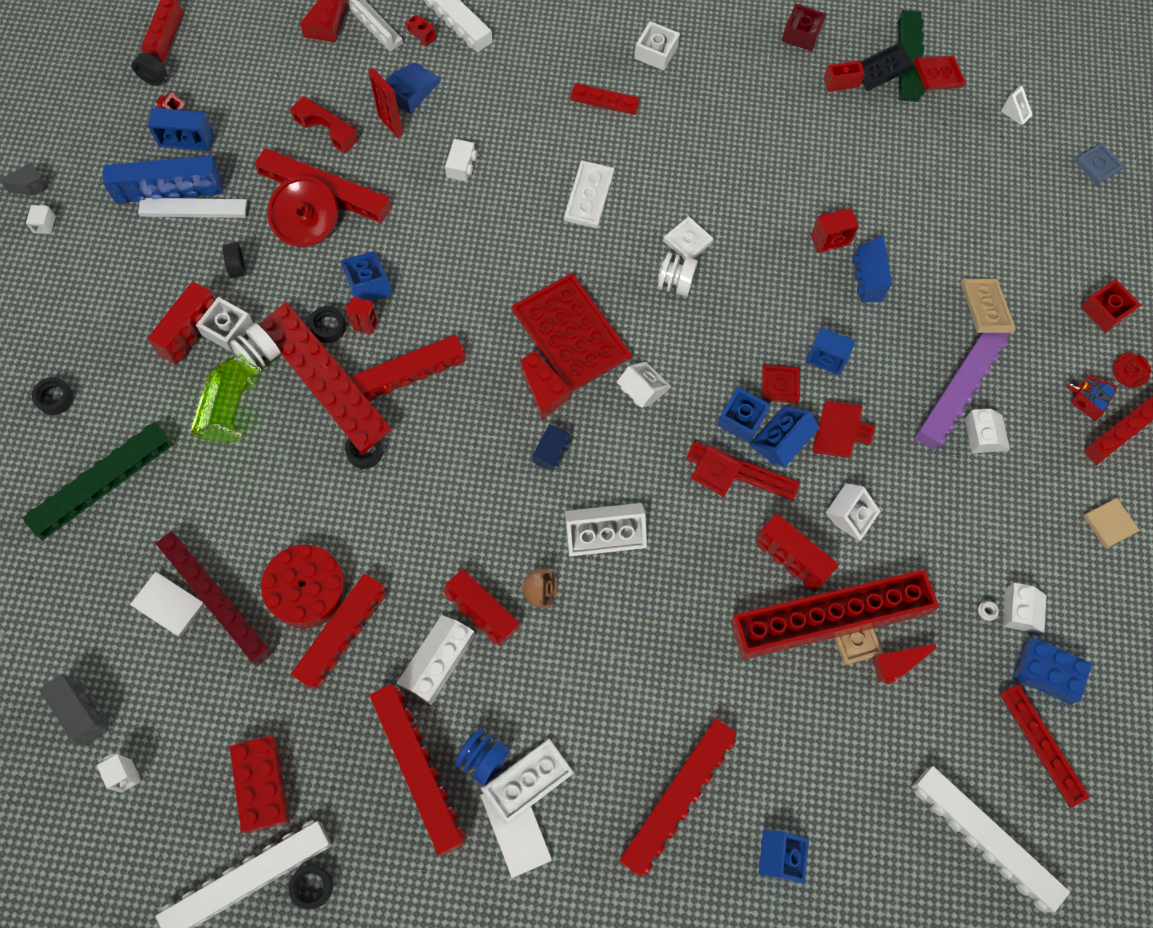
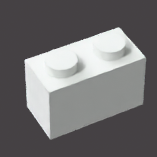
[445,139,477,181]
[97,754,142,793]

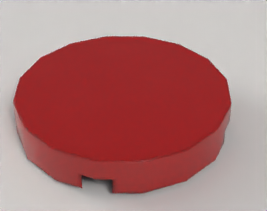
[1112,352,1152,388]

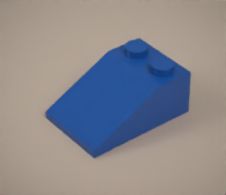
[385,63,441,114]
[340,251,392,301]

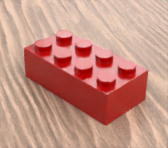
[147,281,215,365]
[755,513,839,592]
[229,735,290,834]

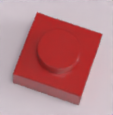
[855,421,876,446]

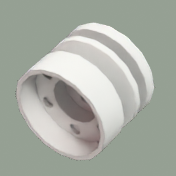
[658,252,698,297]
[230,323,281,373]

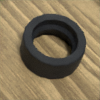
[131,52,167,86]
[223,242,246,278]
[309,306,346,343]
[32,377,73,415]
[345,438,383,469]
[289,865,333,909]

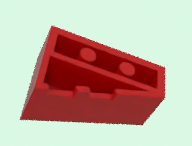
[300,0,347,42]
[520,350,571,420]

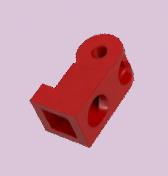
[405,14,437,47]

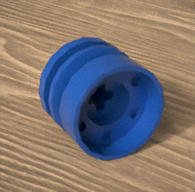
[455,728,510,786]

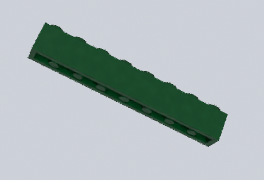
[22,422,174,541]

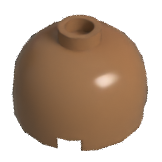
[521,568,557,609]

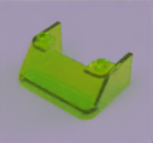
[191,356,261,443]

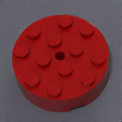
[261,545,346,629]

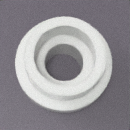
[978,601,999,621]

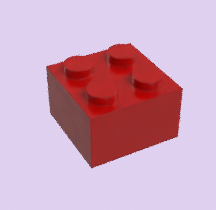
[810,208,859,253]
[1081,279,1141,333]

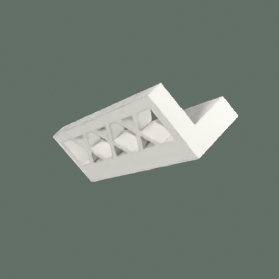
[349,0,403,52]

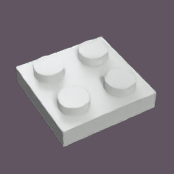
[663,216,714,260]

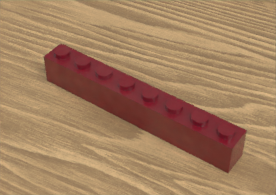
[155,530,273,667]

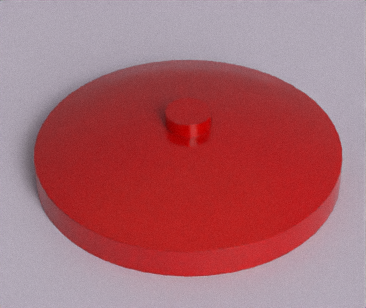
[267,176,338,248]

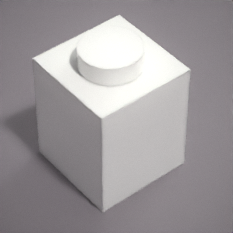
[26,205,56,234]

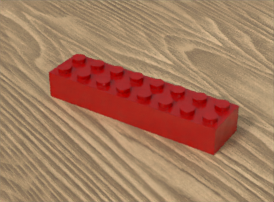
[369,684,467,857]

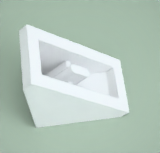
[1001,86,1033,125]

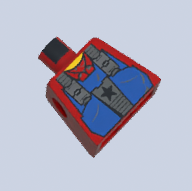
[1066,376,1118,421]

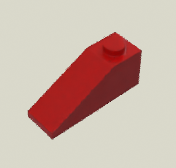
[872,644,937,685]

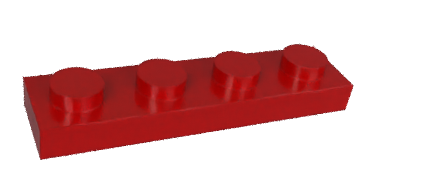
[570,83,640,115]

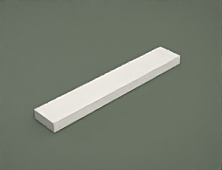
[138,198,248,218]

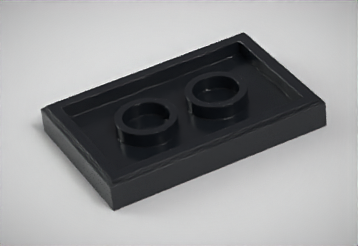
[860,42,914,91]

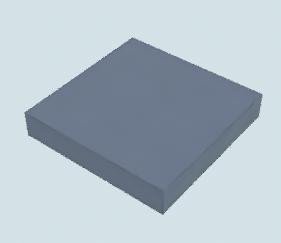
[1075,143,1125,185]

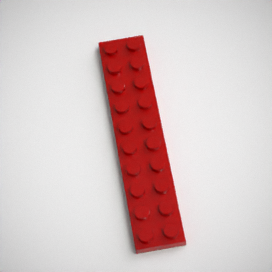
[258,302,392,454]

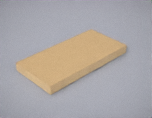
[960,279,1016,333]

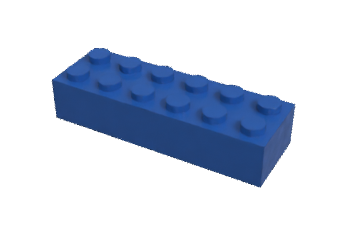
[103,156,222,204]

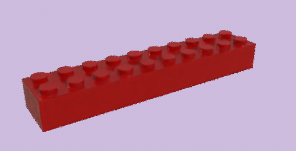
[730,569,939,660]

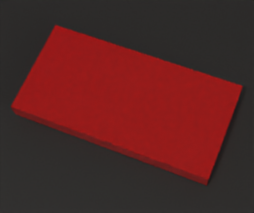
[368,68,403,138]

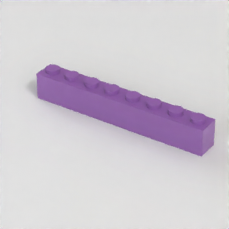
[914,333,1009,450]

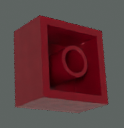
[781,3,827,52]

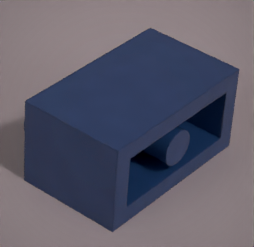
[532,424,571,472]

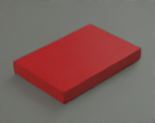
[913,56,966,90]
[813,401,863,459]

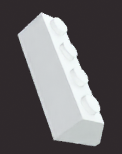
[564,503,647,556]
[396,615,475,705]

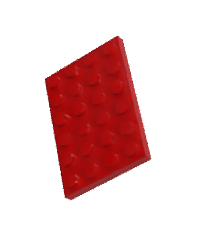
[511,273,632,393]

